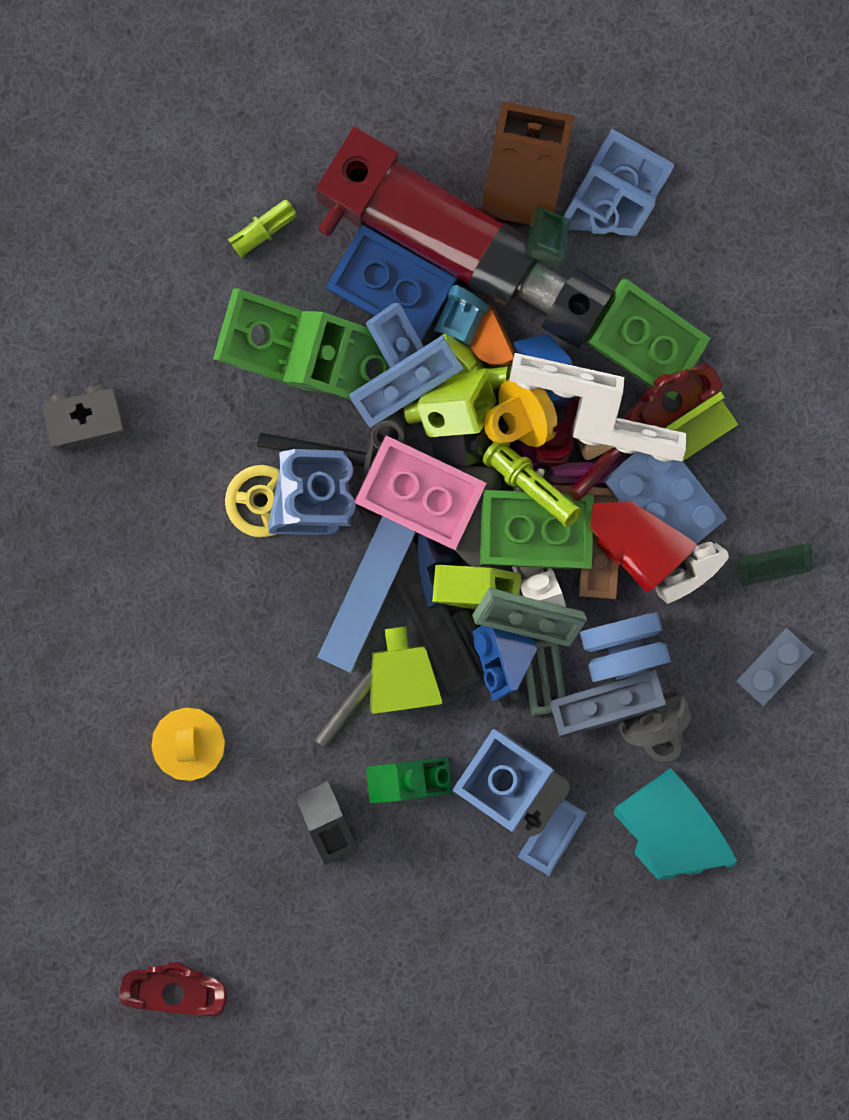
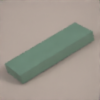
[472,588,587,647]

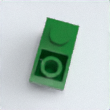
[366,757,453,803]

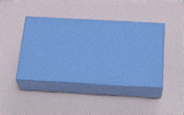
[518,799,587,876]

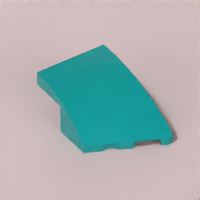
[614,768,737,880]

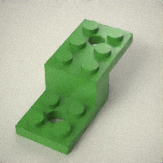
[213,288,397,412]

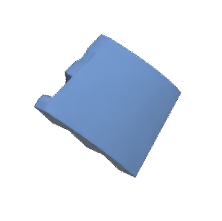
[557,128,674,236]

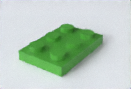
[584,279,711,401]
[480,490,594,570]

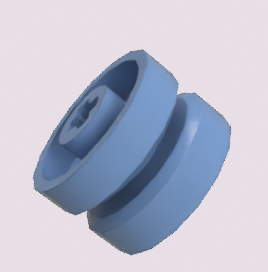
[579,612,671,682]

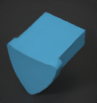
[434,285,490,346]

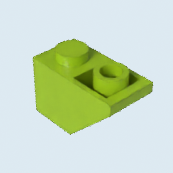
[432,565,521,610]

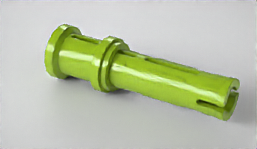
[482,442,581,528]

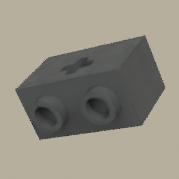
[41,384,126,450]

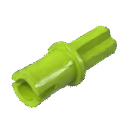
[228,200,297,258]

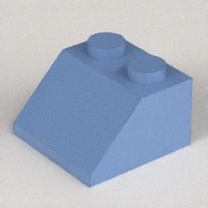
[452,729,555,832]

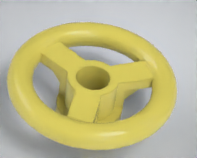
[225,465,279,537]

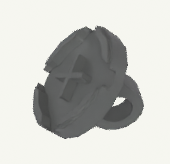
[618,690,692,762]

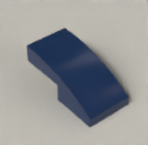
[418,533,461,608]

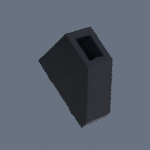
[431,415,515,466]
[295,781,359,865]

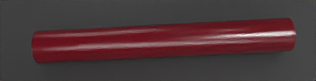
[569,447,624,501]

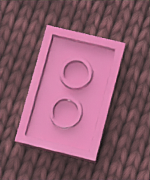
[354,436,487,550]

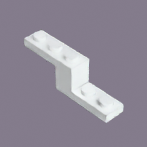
[510,353,686,462]

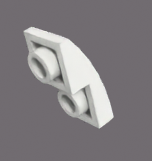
[655,542,729,604]

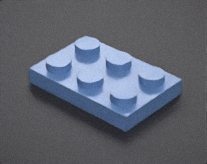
[602,452,727,544]

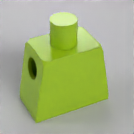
[404,369,497,437]
[370,626,442,714]

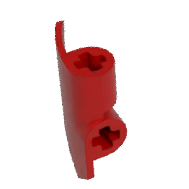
[589,501,697,593]

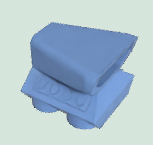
[268,449,356,535]

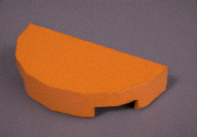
[471,301,515,367]

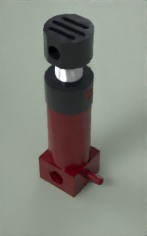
[316,126,614,350]

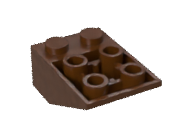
[481,101,574,230]

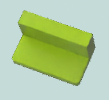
[665,392,738,461]

